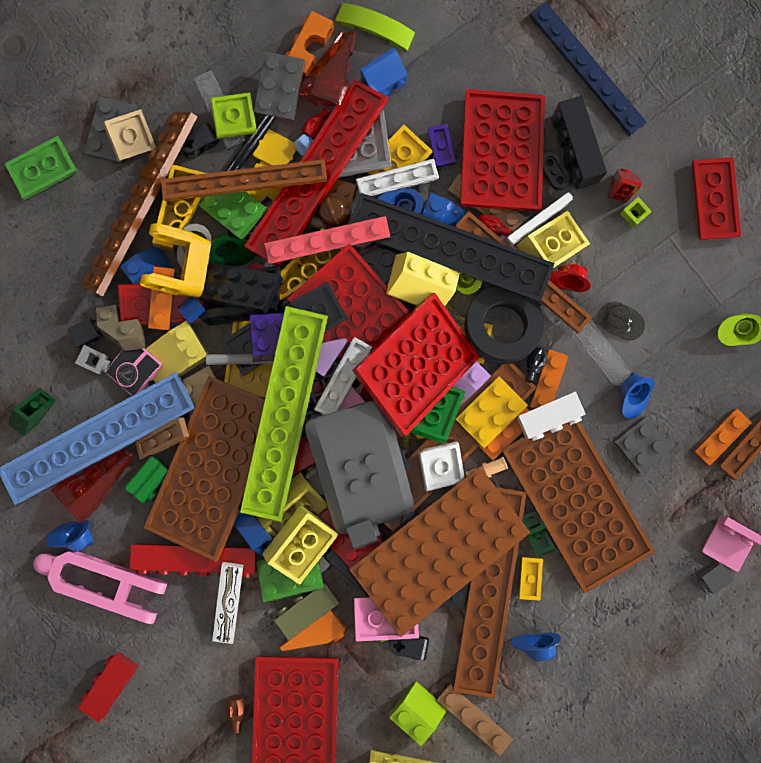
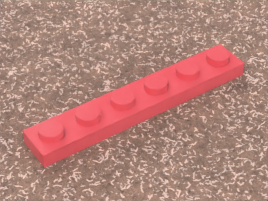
[265,216,390,264]

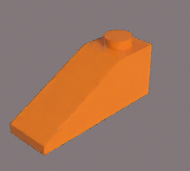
[280,609,346,651]

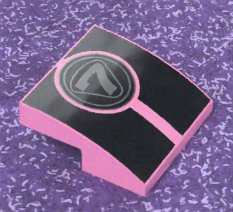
[105,348,163,396]

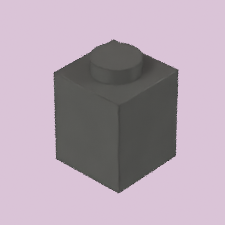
[346,519,380,551]
[696,561,734,594]

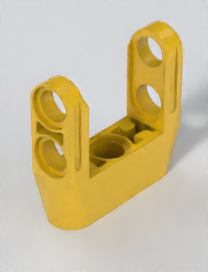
[140,223,211,297]

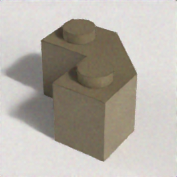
[96,305,145,351]

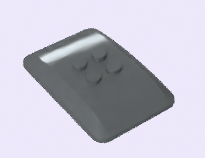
[305,400,414,534]

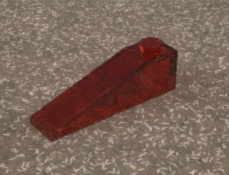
[300,31,356,106]
[51,447,134,523]

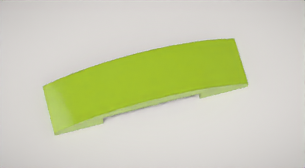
[335,3,415,51]

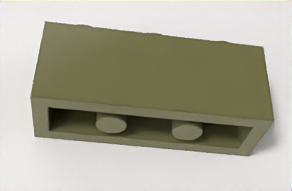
[274,581,340,641]

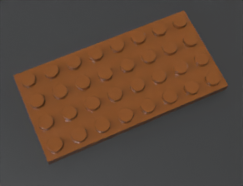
[144,376,265,561]
[502,422,655,593]
[349,467,530,637]

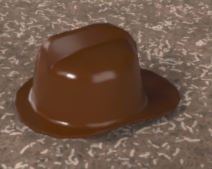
[318,193,353,230]

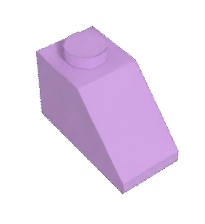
[316,338,348,376]

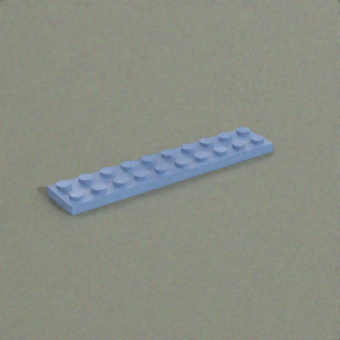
[0,372,195,505]

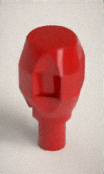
[301,108,330,140]
[478,214,513,237]

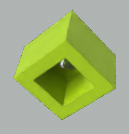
[620,197,652,228]

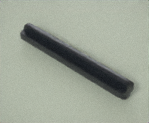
[225,115,276,171]

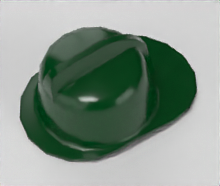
[209,233,255,265]

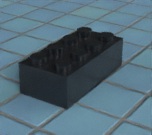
[551,96,607,190]

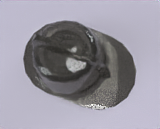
[598,302,645,341]

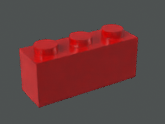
[78,652,139,723]

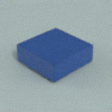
[178,297,205,324]

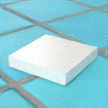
[417,441,465,491]

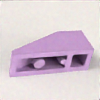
[453,362,491,406]

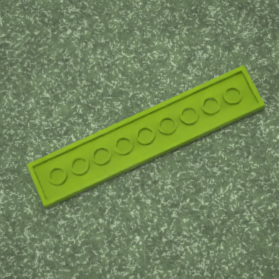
[240,306,328,522]

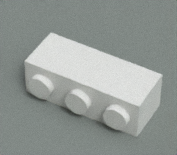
[516,392,586,441]

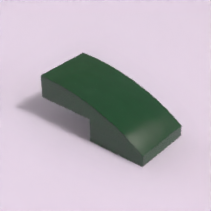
[522,510,555,558]

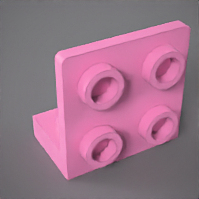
[702,516,761,572]

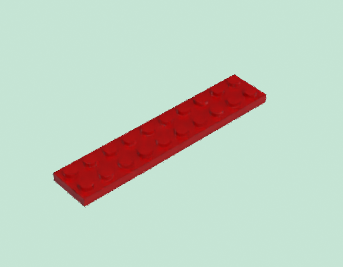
[245,79,388,266]

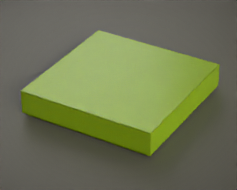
[211,92,257,139]

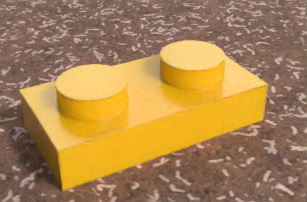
[519,557,543,601]

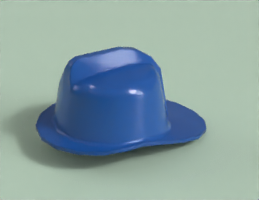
[377,188,423,214]
[621,372,655,419]
[46,520,94,552]
[511,632,561,661]

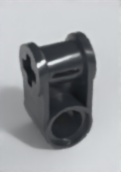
[181,123,220,159]
[389,636,429,660]

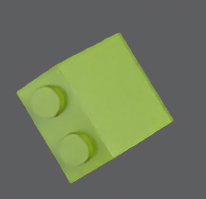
[389,681,447,746]

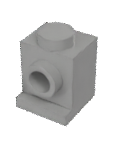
[75,345,111,375]

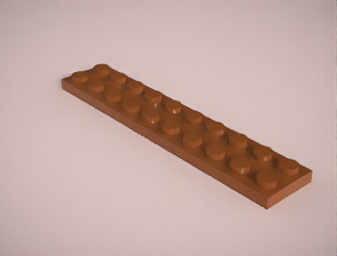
[82,112,197,296]
[383,363,537,532]
[453,487,527,698]

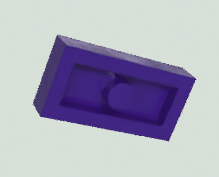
[428,124,456,168]

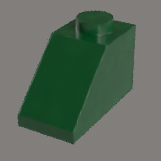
[8,388,56,436]

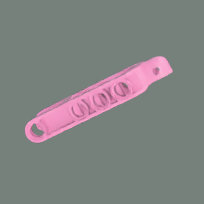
[33,551,167,624]

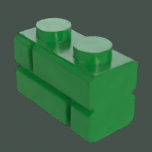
[125,456,169,503]

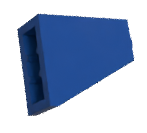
[234,508,274,557]

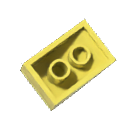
[516,211,590,268]
[146,321,209,383]

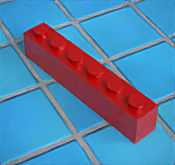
[130,543,257,577]

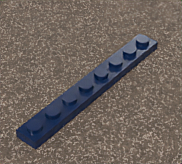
[530,2,646,136]

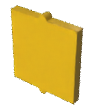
[253,129,297,166]

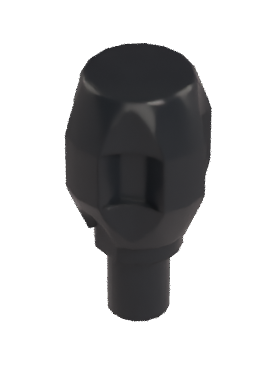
[525,347,547,383]

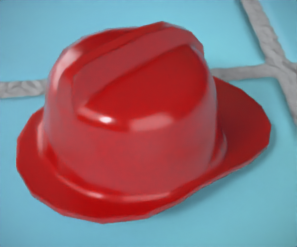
[549,263,591,292]

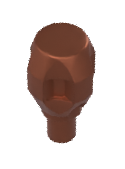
[226,695,245,734]

